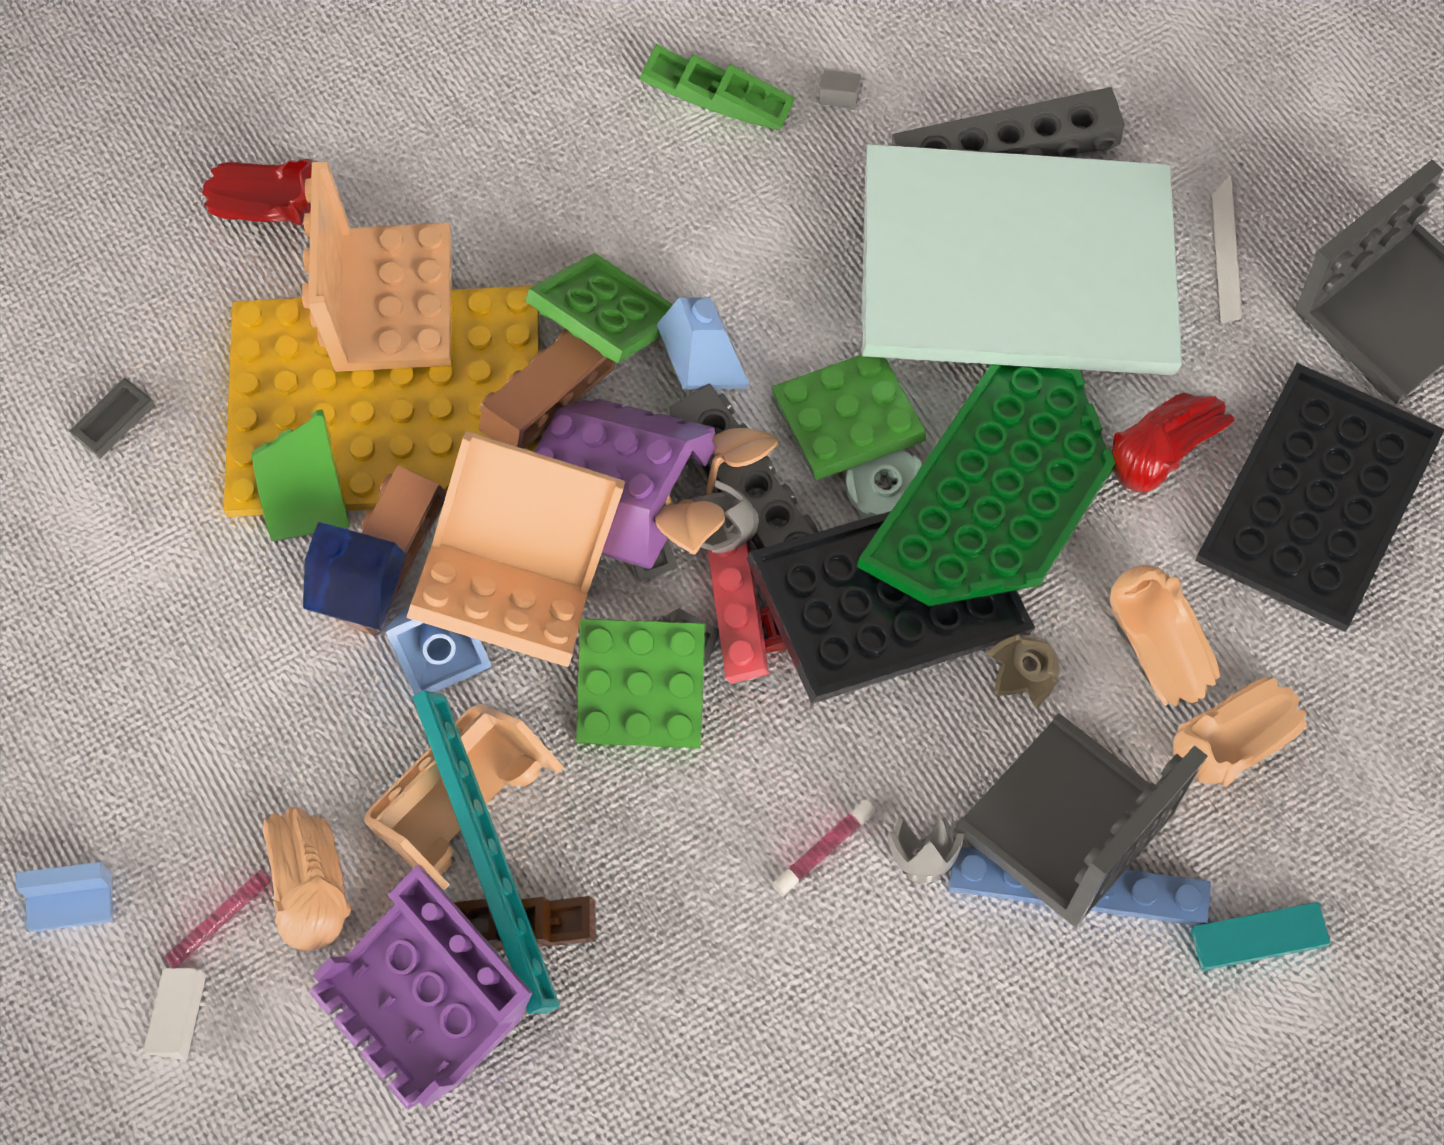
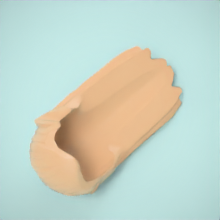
[1110,565,1220,707]
[1173,677,1307,788]
[263,807,352,951]

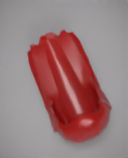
[202,159,316,226]
[1112,392,1235,493]

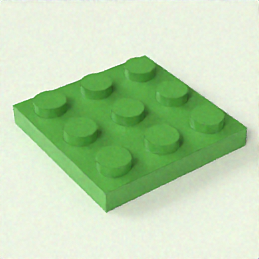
[525,253,673,363]
[771,354,926,481]
[576,618,706,748]

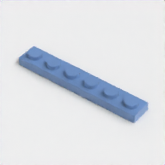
[949,847,1211,926]

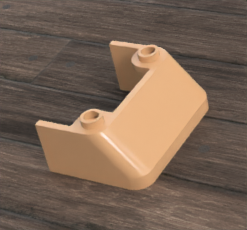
[364,704,564,891]

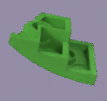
[251,409,350,541]

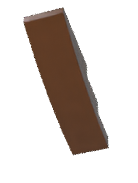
[453,896,596,949]

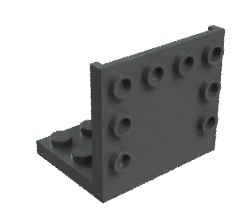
[1295,160,1444,405]
[954,713,1208,928]

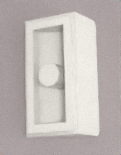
[143,968,206,1060]

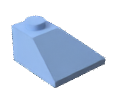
[657,297,750,390]
[385,603,492,695]

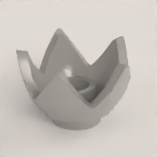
[693,480,759,554]
[888,817,965,883]

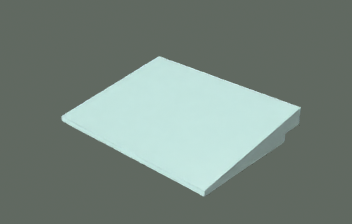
[861,144,1182,376]

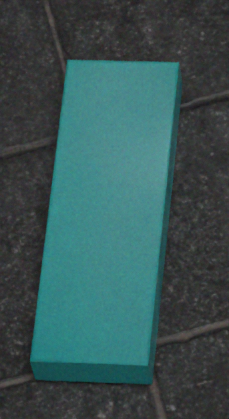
[1191,902,1331,971]

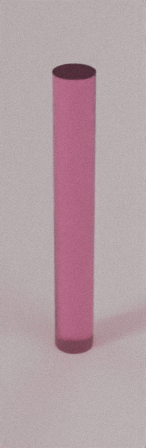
[163,870,271,968]

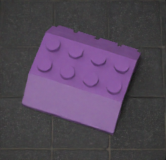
[534,399,716,569]
[309,865,532,1110]

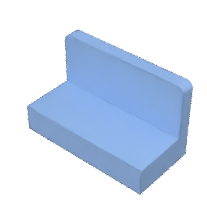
[16,862,113,932]

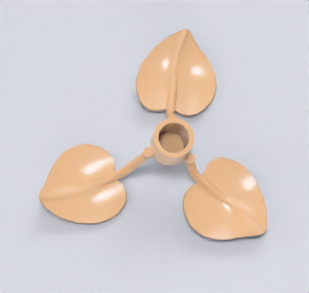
[655,428,779,555]

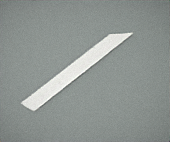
[1211,174,1242,324]

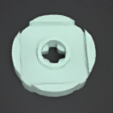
[846,449,923,519]

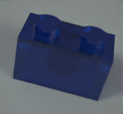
[303,521,406,631]

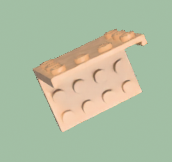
[302,162,452,372]
[407,431,625,667]

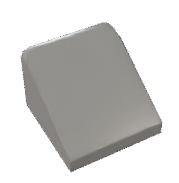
[819,70,861,109]

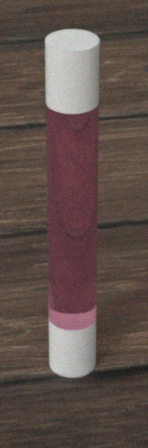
[772,800,876,896]

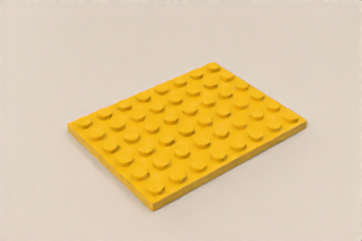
[224,285,541,517]

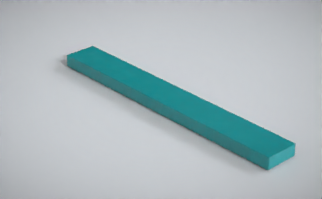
[412,690,560,1014]

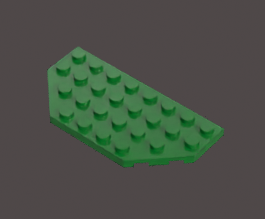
[857,364,1115,606]

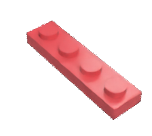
[708,539,769,684]

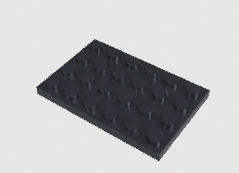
[1195,363,1444,632]
[747,511,1035,704]

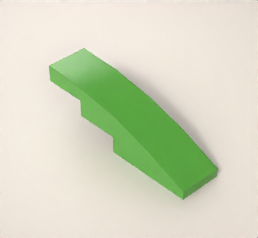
[639,44,795,131]

